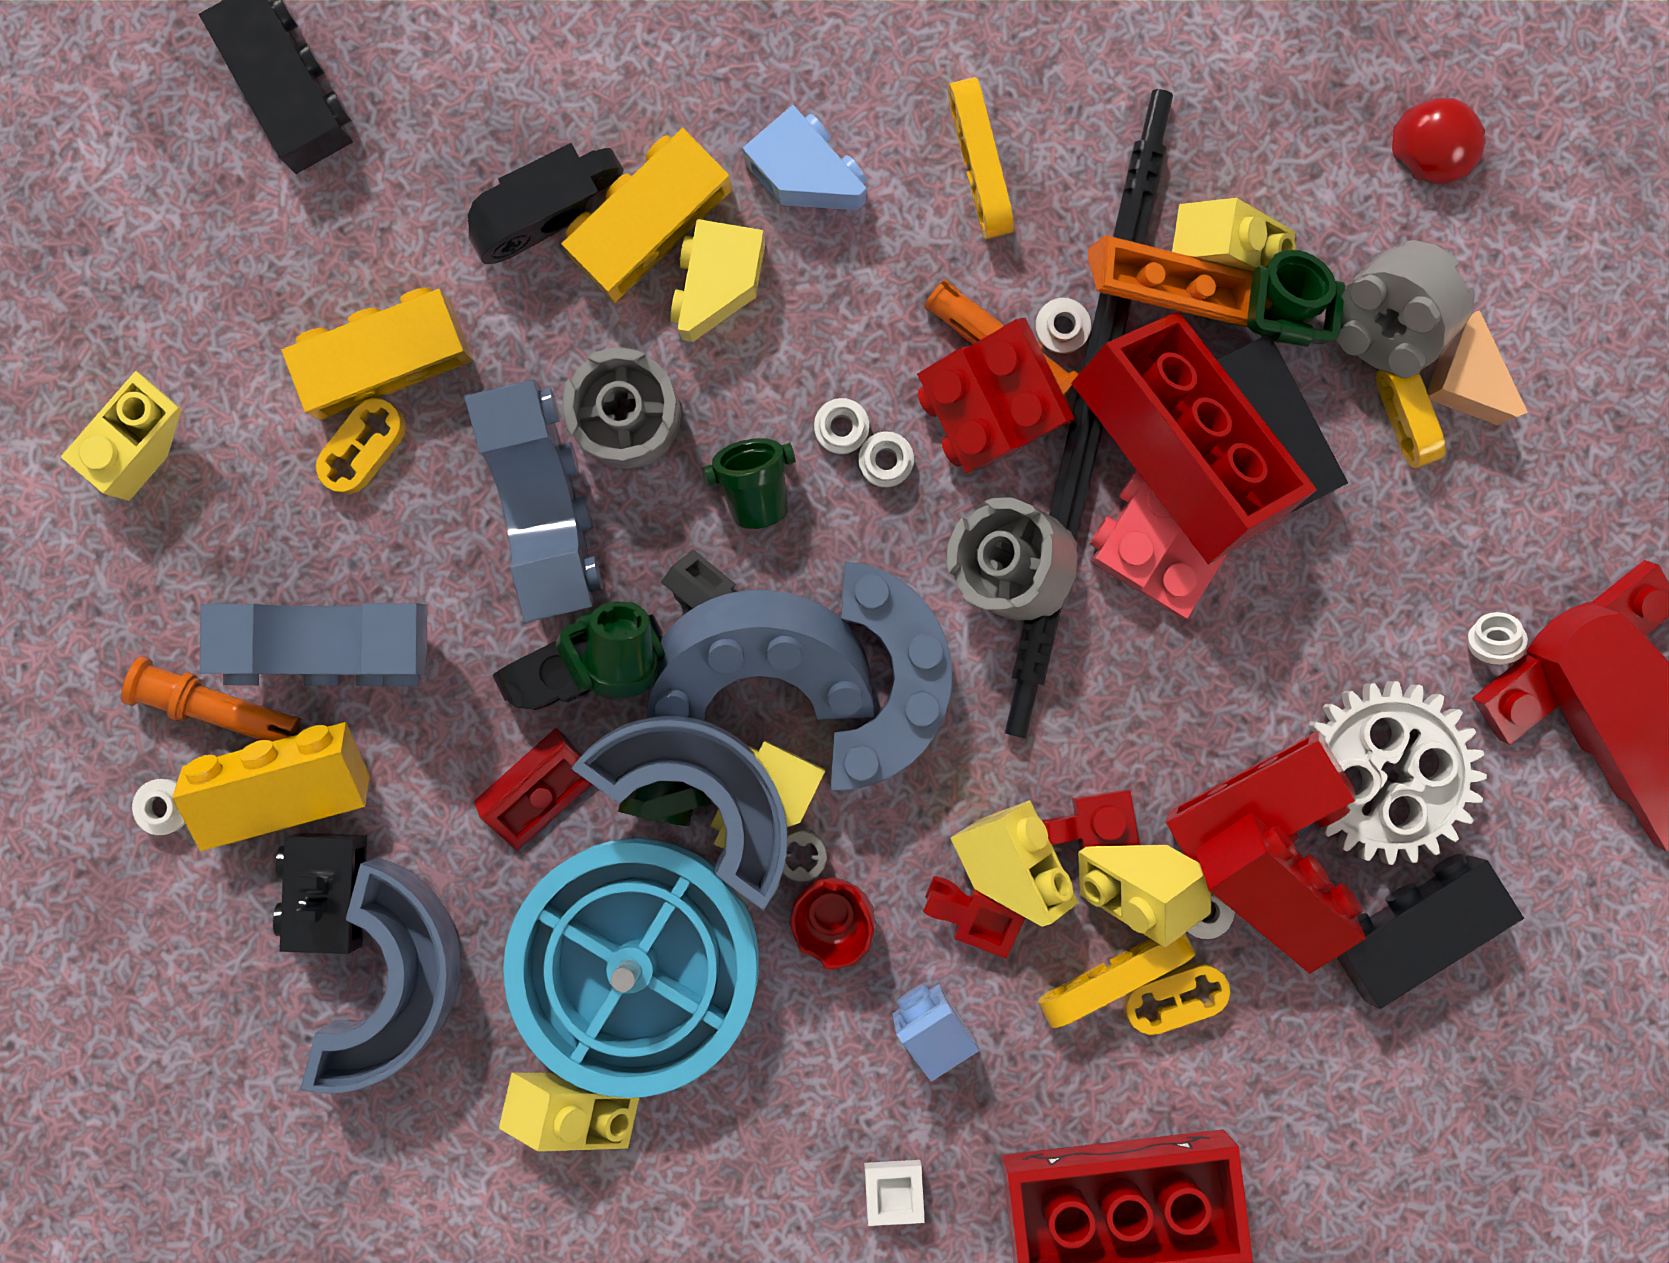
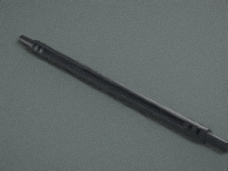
[1004,89,1173,739]

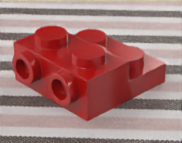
[917,318,1075,474]

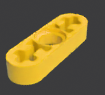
[947,77,1014,239]
[1038,933,1196,1028]

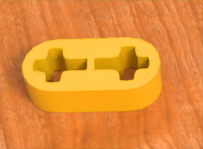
[1376,370,1446,468]
[316,398,406,495]
[1122,962,1230,1035]

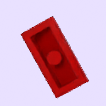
[474,728,592,851]

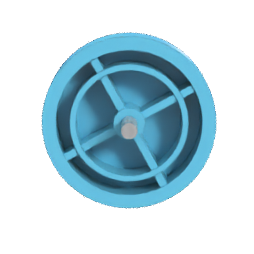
[503,838,759,1098]

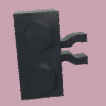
[273,833,367,954]

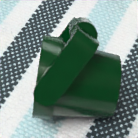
[1247,250,1345,347]
[701,438,796,529]
[556,601,665,698]
[617,781,713,826]

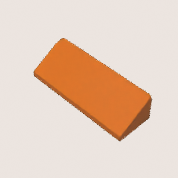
[1088,235,1254,327]

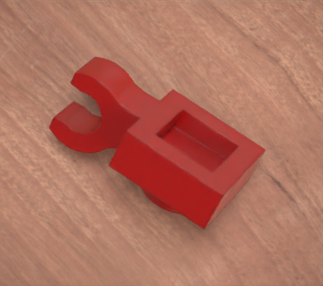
[1042,789,1140,850]
[923,876,1025,959]

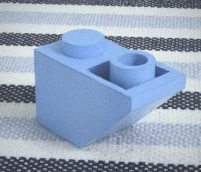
[742,105,867,210]
[892,984,979,1082]

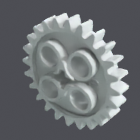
[1308,681,1487,865]

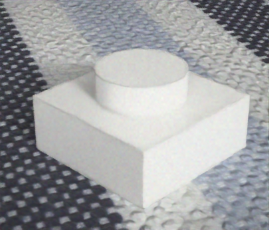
[864,1160,925,1226]

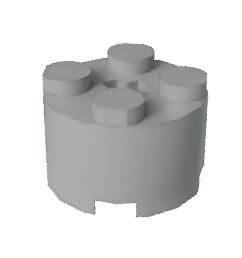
[1337,240,1475,378]
[562,347,682,470]
[946,497,1077,620]

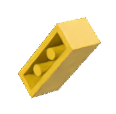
[561,127,733,304]
[281,287,474,421]
[172,722,370,851]

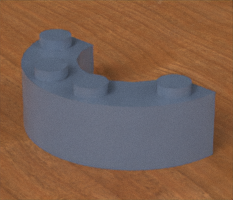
[464,379,603,623]
[831,561,952,790]
[646,590,874,721]
[199,603,428,686]
[571,716,787,911]
[300,857,461,1094]

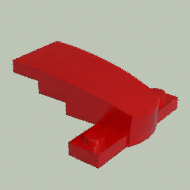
[1472,560,1669,852]

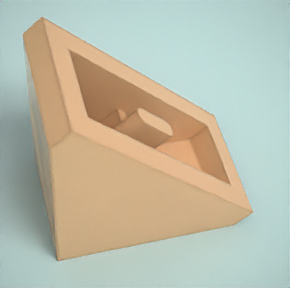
[1427,310,1528,425]

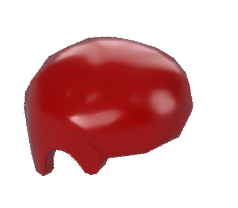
[1392,98,1486,185]
[789,877,876,970]

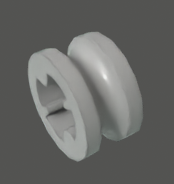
[782,830,827,882]

